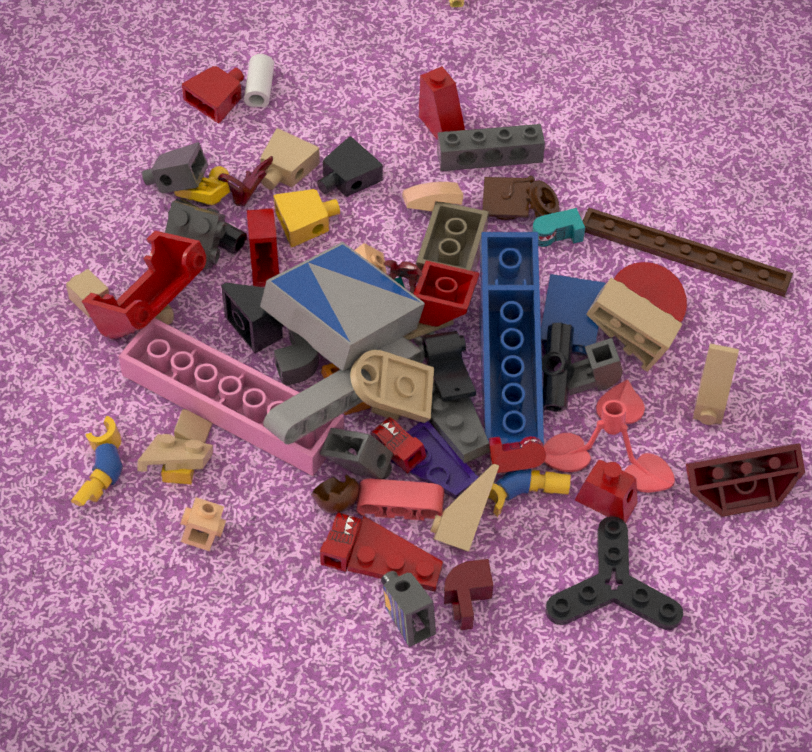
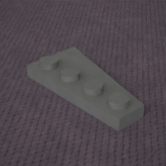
[428,380,490,463]

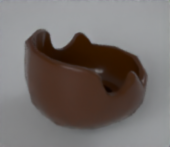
[311,475,360,514]

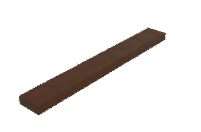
[582,207,793,297]

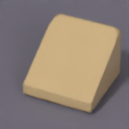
[174,409,212,443]

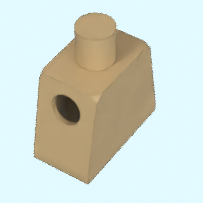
[260,128,320,190]

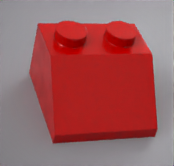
[413,260,480,327]

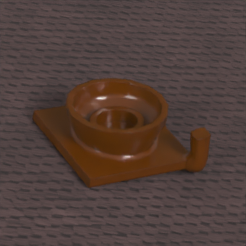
[482,175,535,220]

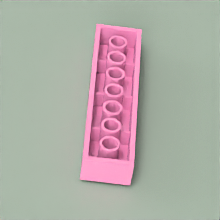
[118,318,344,476]

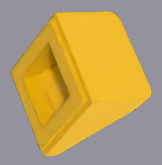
[161,464,194,485]

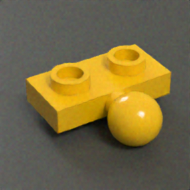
[174,166,230,205]

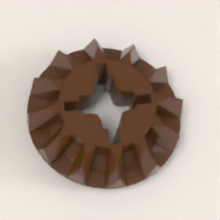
[526,180,560,217]

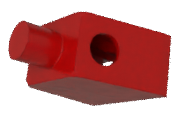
[182,66,244,124]
[575,460,638,523]

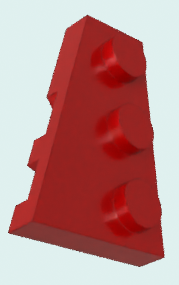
[347,516,443,592]

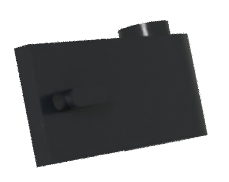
[422,330,476,402]

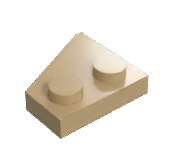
[137,434,213,472]

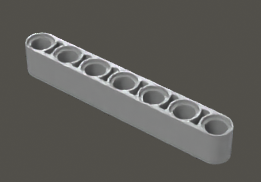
[263,337,425,445]

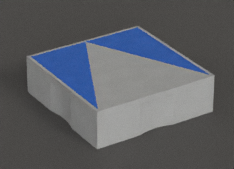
[260,242,425,371]

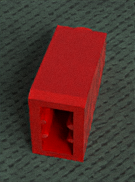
[419,66,465,139]
[247,208,279,287]

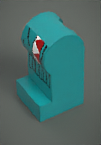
[532,208,585,247]

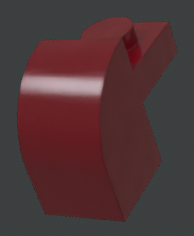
[444,559,494,630]

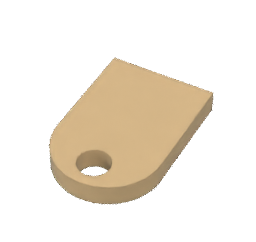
[350,350,434,423]

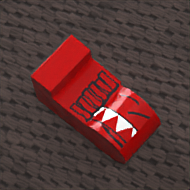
[371,417,426,474]
[488,436,546,473]
[320,512,362,572]

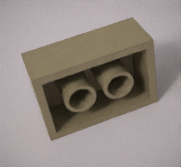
[416,201,489,283]

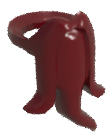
[218,156,273,206]
[383,260,422,294]

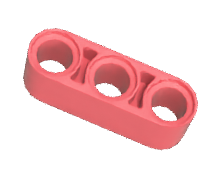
[356,479,445,521]

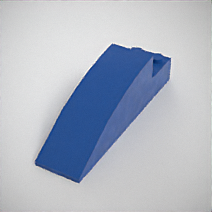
[479,232,544,445]

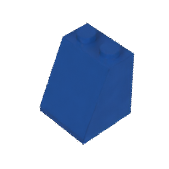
[541,274,606,356]

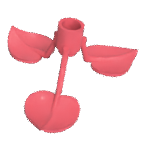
[544,380,675,493]

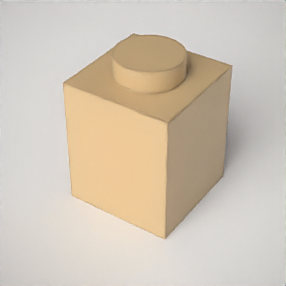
[66,269,110,318]

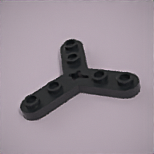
[546,516,683,630]

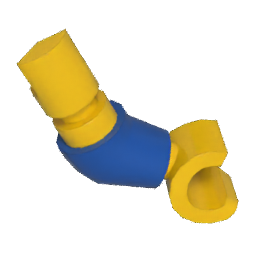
[71,416,123,506]
[488,468,571,517]

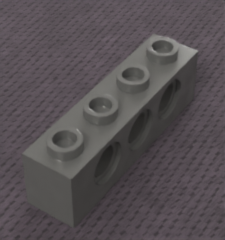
[437,124,545,171]

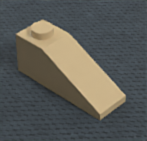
[693,344,739,425]
[430,464,499,552]

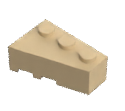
[586,278,682,372]

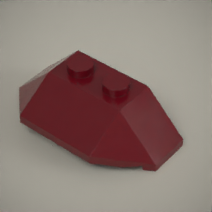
[686,443,805,517]

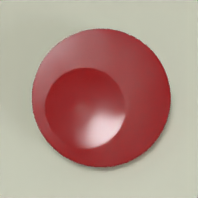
[614,262,687,323]

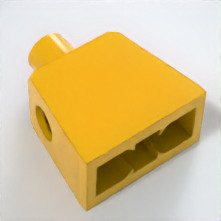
[273,189,340,248]

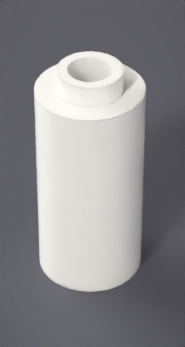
[244,54,274,107]

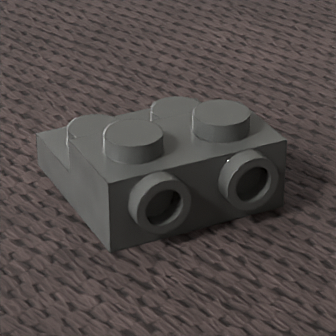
[165,201,227,269]

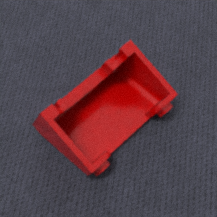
[81,230,206,339]

